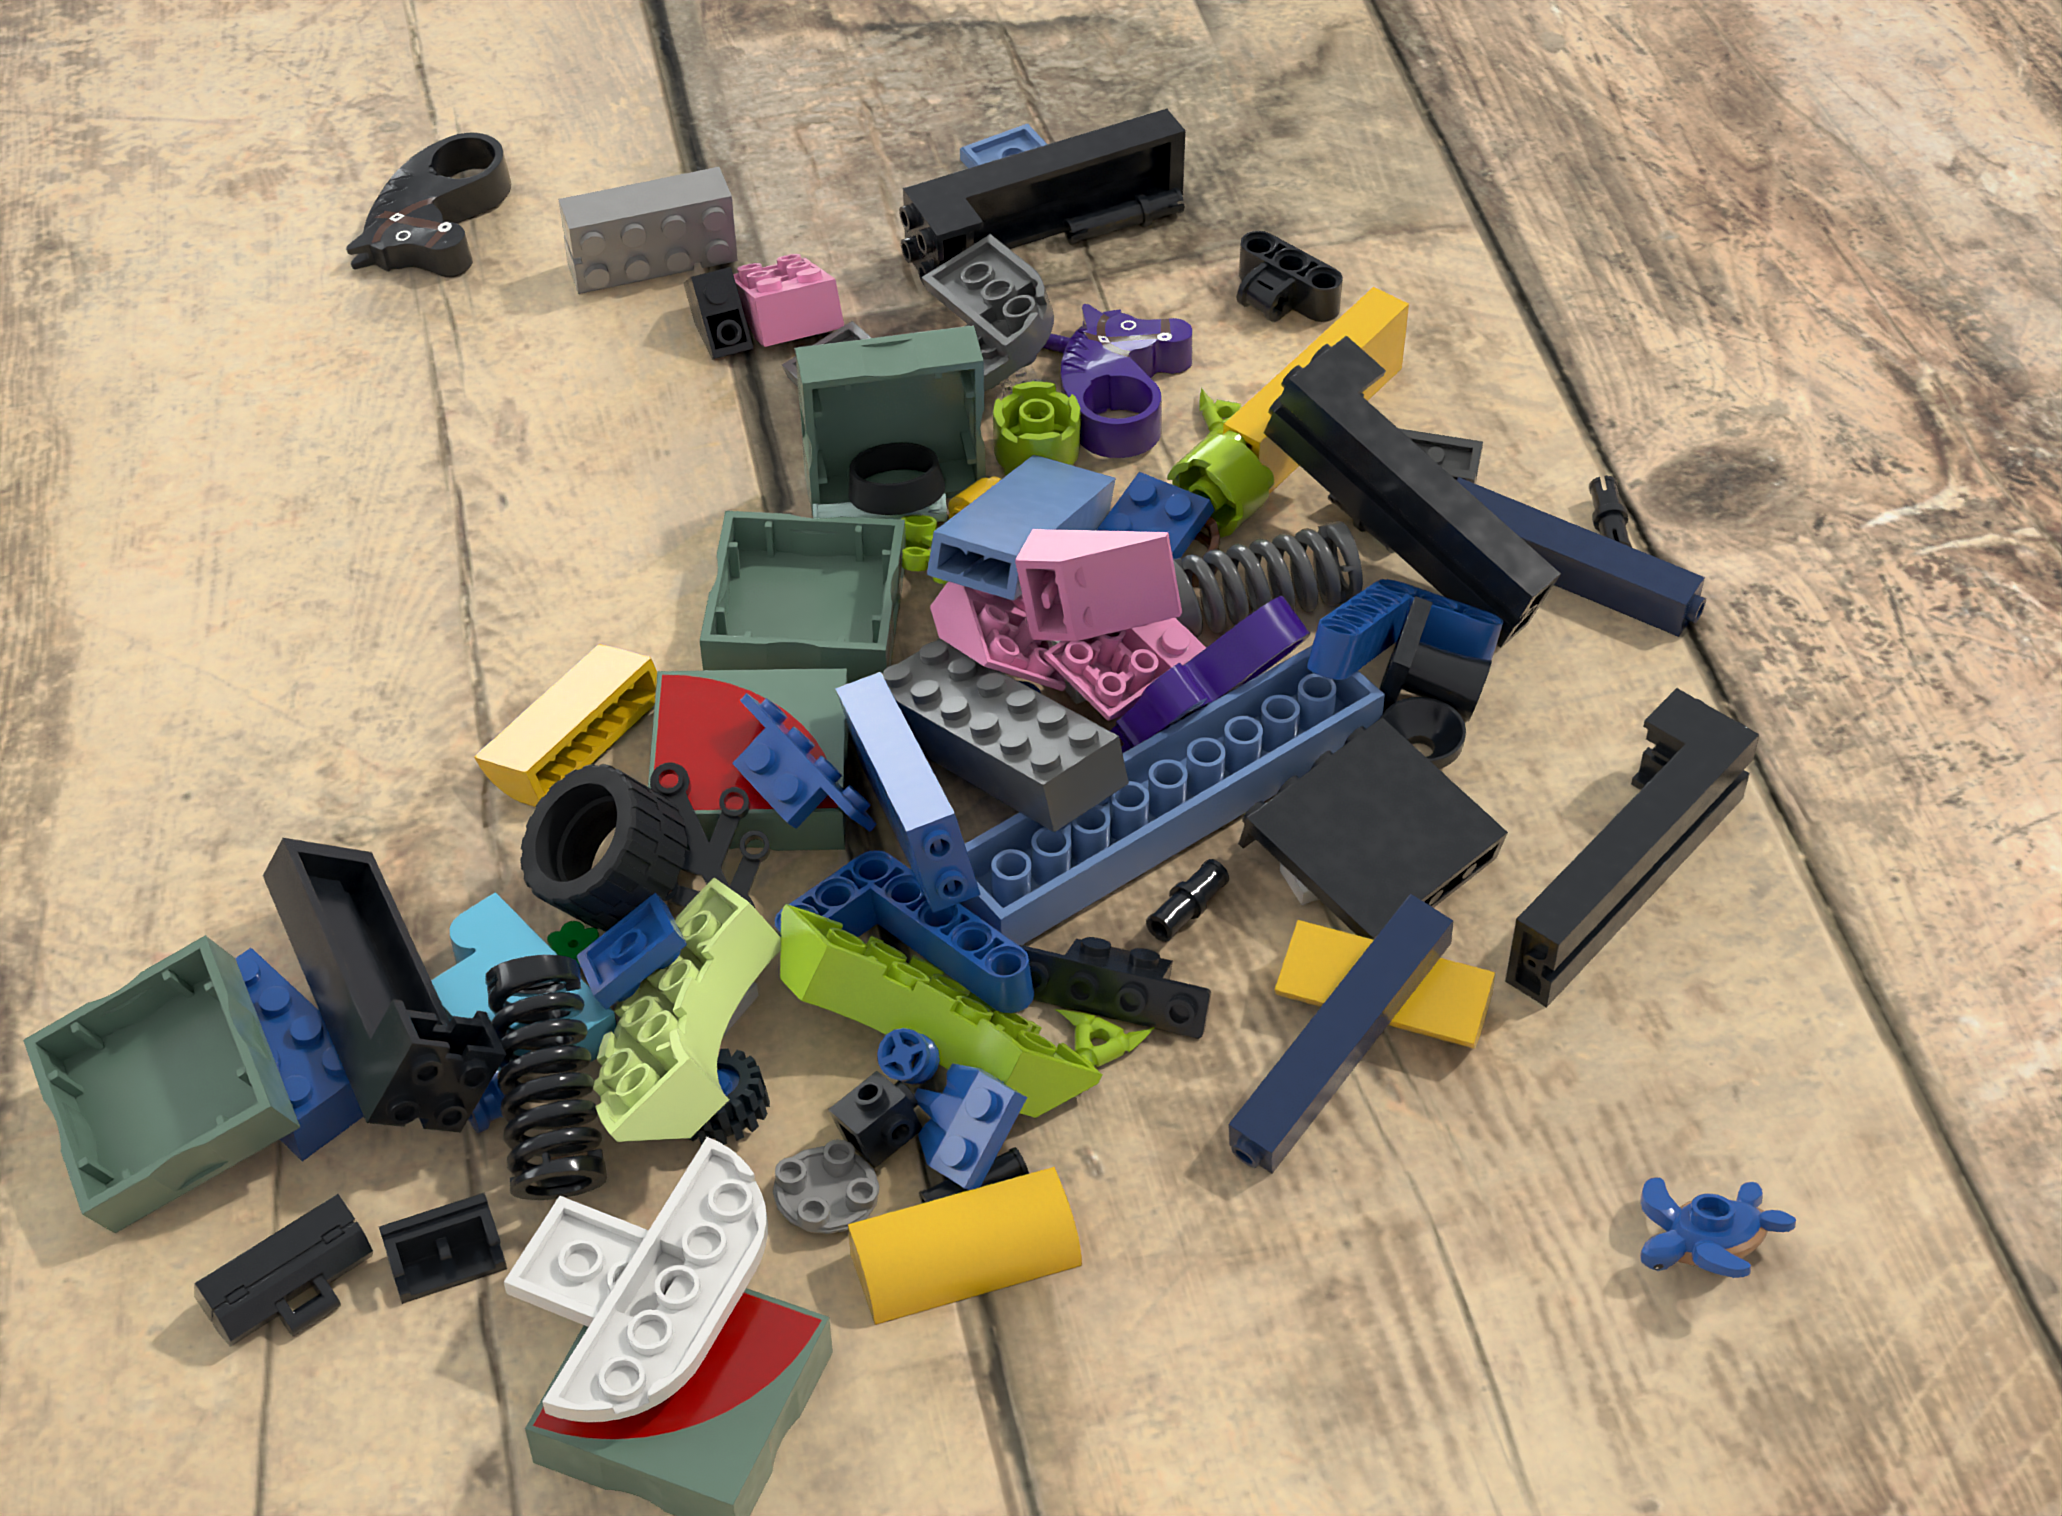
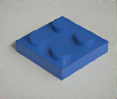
[1096,472,1215,559]
[577,893,687,1010]

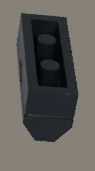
[194,1194,373,1347]

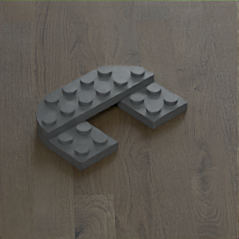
[782,234,1054,392]

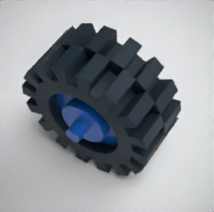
[688,1048,770,1145]

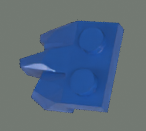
[915,1063,1027,1190]

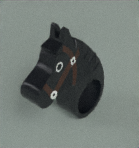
[346,132,511,277]

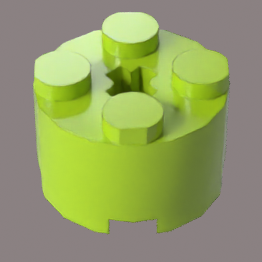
[993,381,1081,476]
[1167,430,1275,538]

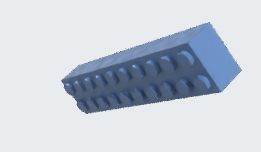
[959,646,1385,945]

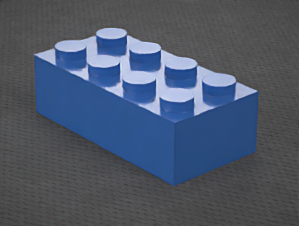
[235,948,364,1162]

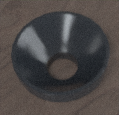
[1381,697,1466,769]

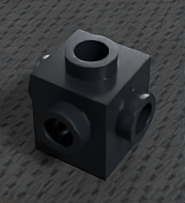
[828,1071,922,1168]

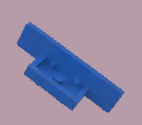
[732,693,877,831]

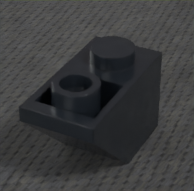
[683,267,754,360]

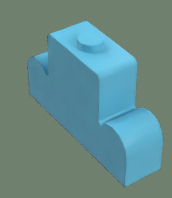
[431,892,617,1072]

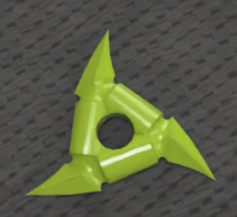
[1199,387,1242,437]
[1055,1009,1155,1091]

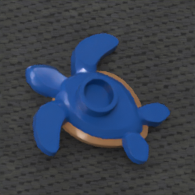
[1640,1177,1796,1278]

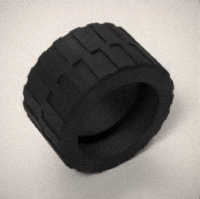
[520,764,687,932]

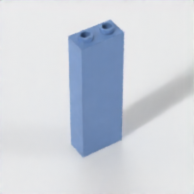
[927,455,1116,601]

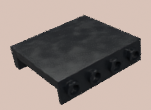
[1238,717,1508,940]

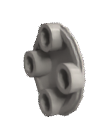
[773,1139,880,1234]

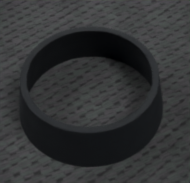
[848,442,945,515]

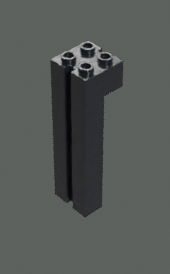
[899,108,1186,286]
[1264,335,1561,648]
[1505,688,1760,1008]
[263,838,506,1133]

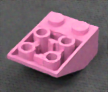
[733,254,844,347]
[1015,529,1182,641]
[930,581,1066,691]
[1043,618,1206,721]

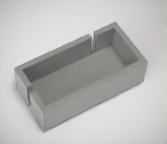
[558,167,738,294]

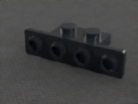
[1019,937,1211,1039]

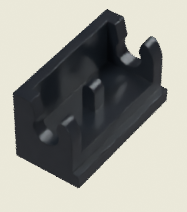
[379,1192,507,1304]

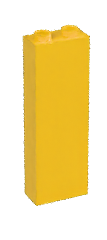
[1223,287,1409,494]

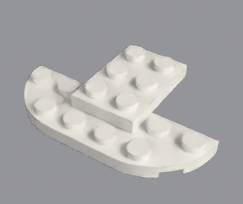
[504,1137,768,1422]

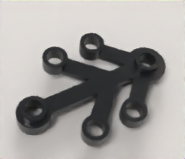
[650,762,771,908]

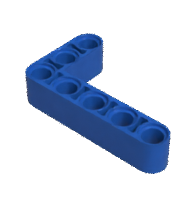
[1307,579,1503,680]
[774,851,1034,1013]

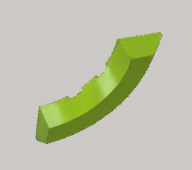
[780,904,1103,1118]

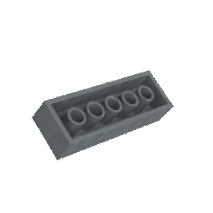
[882,639,1129,832]

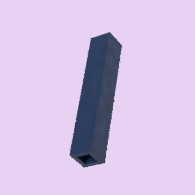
[1457,477,1706,637]
[1228,894,1453,1174]

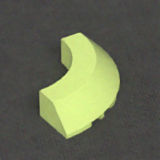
[593,878,781,1142]

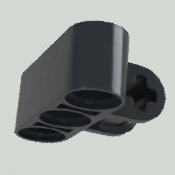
[1236,231,1343,322]

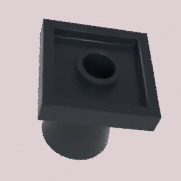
[1379,596,1492,722]

